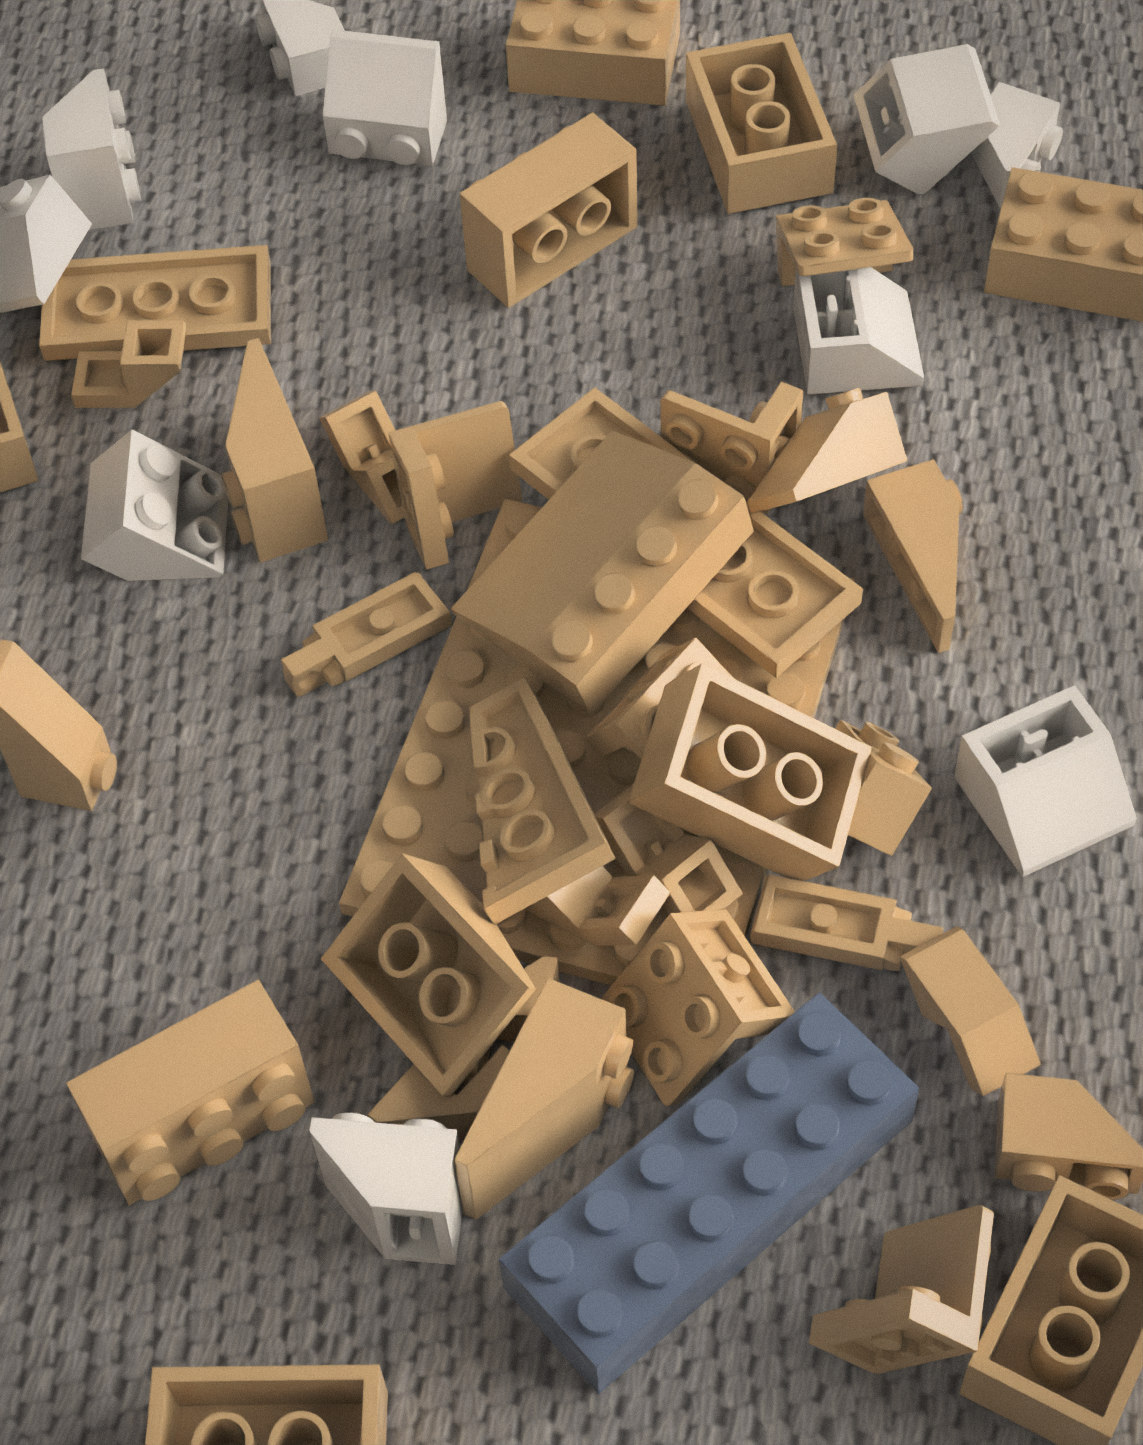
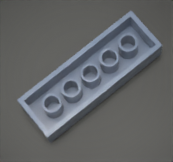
[499,992,919,1394]

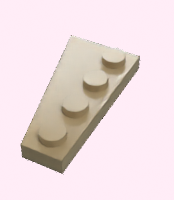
[469,677,616,925]

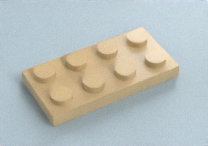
[39,245,271,361]

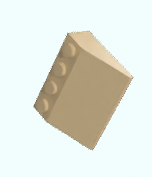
[451,430,754,716]

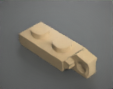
[281,572,452,698]
[750,874,944,971]

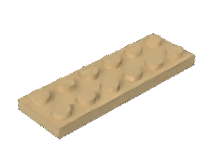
[509,387,863,678]

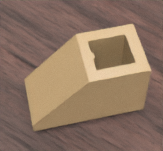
[835,719,932,856]
[995,1073,1143,1200]

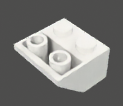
[854,44,1000,194]
[42,68,141,230]
[793,267,924,395]
[81,429,228,581]
[954,685,1137,877]
[309,1113,463,1265]

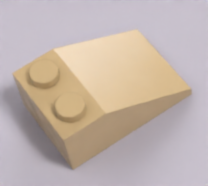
[221,338,328,563]
[321,854,536,1097]
[454,978,634,1220]

